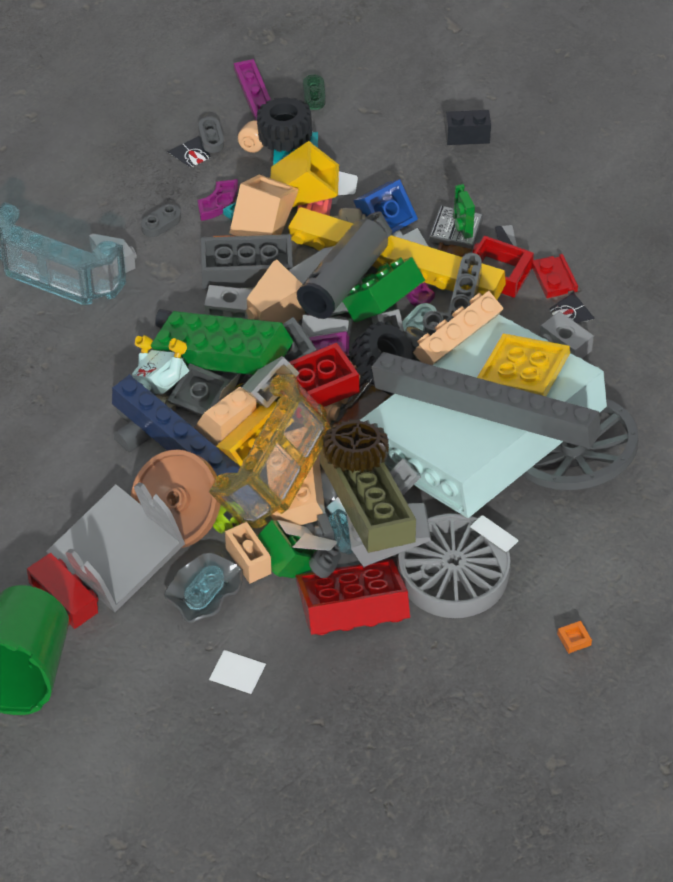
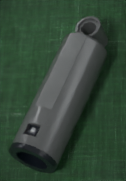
[297,212,392,319]

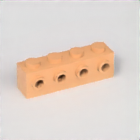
[413,291,504,365]

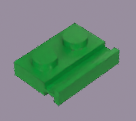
[453,184,475,239]

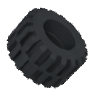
[257,97,312,152]
[350,321,415,385]

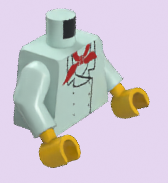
[132,335,189,395]

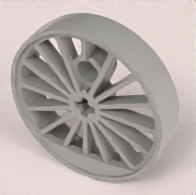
[397,514,511,618]

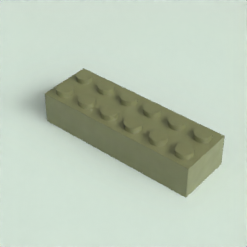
[320,438,416,553]

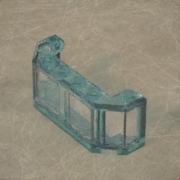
[0,202,126,305]

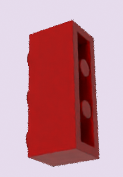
[27,553,98,629]

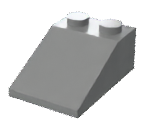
[347,503,431,567]

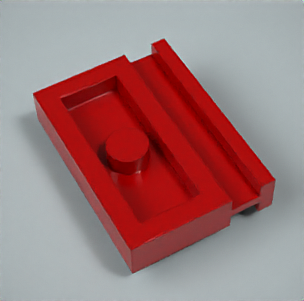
[532,254,578,298]

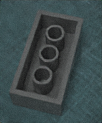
[201,234,293,289]

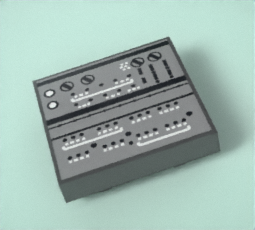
[429,205,483,250]

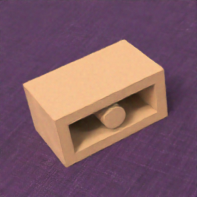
[225,522,271,584]

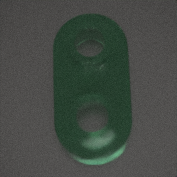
[303,74,326,110]

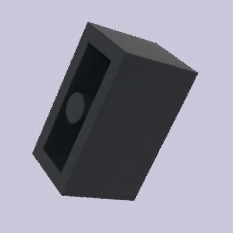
[445,110,491,145]

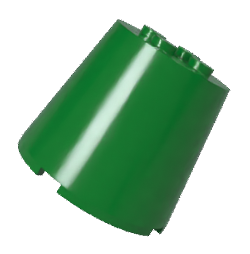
[0,585,69,715]

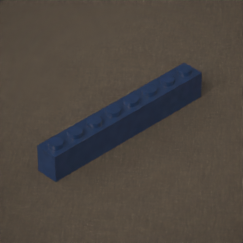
[112,374,268,519]

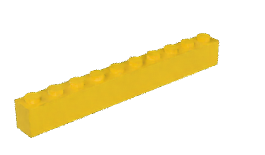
[288,207,506,300]

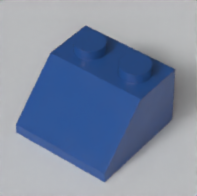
[353,179,418,233]

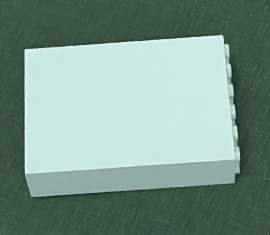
[360,315,607,518]

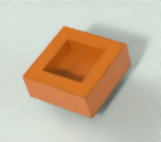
[557,621,592,654]

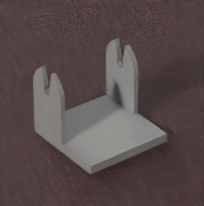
[46,482,185,612]

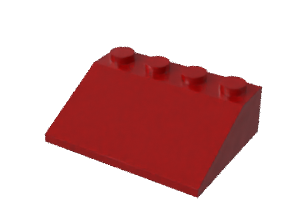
[295,559,410,635]

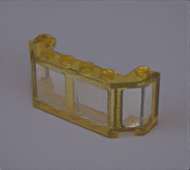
[209,374,331,528]

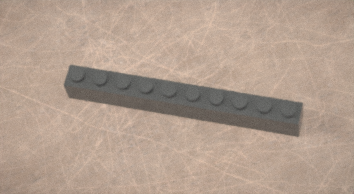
[372,352,601,449]

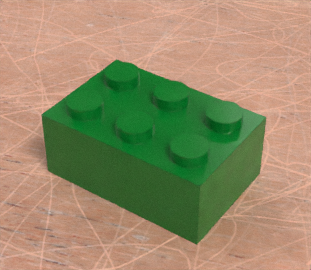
[343,257,425,322]

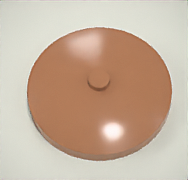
[131,450,221,548]

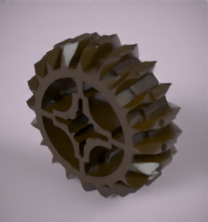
[323,419,389,474]

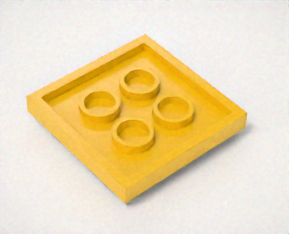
[477,333,570,397]

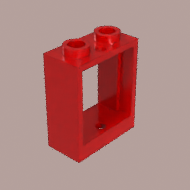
[473,235,534,298]

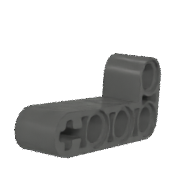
[423,253,482,336]

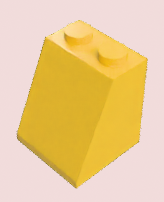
[270,141,339,207]

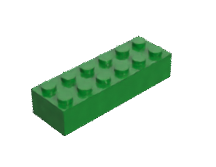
[151,311,293,375]

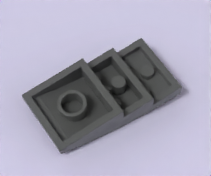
[167,363,245,416]

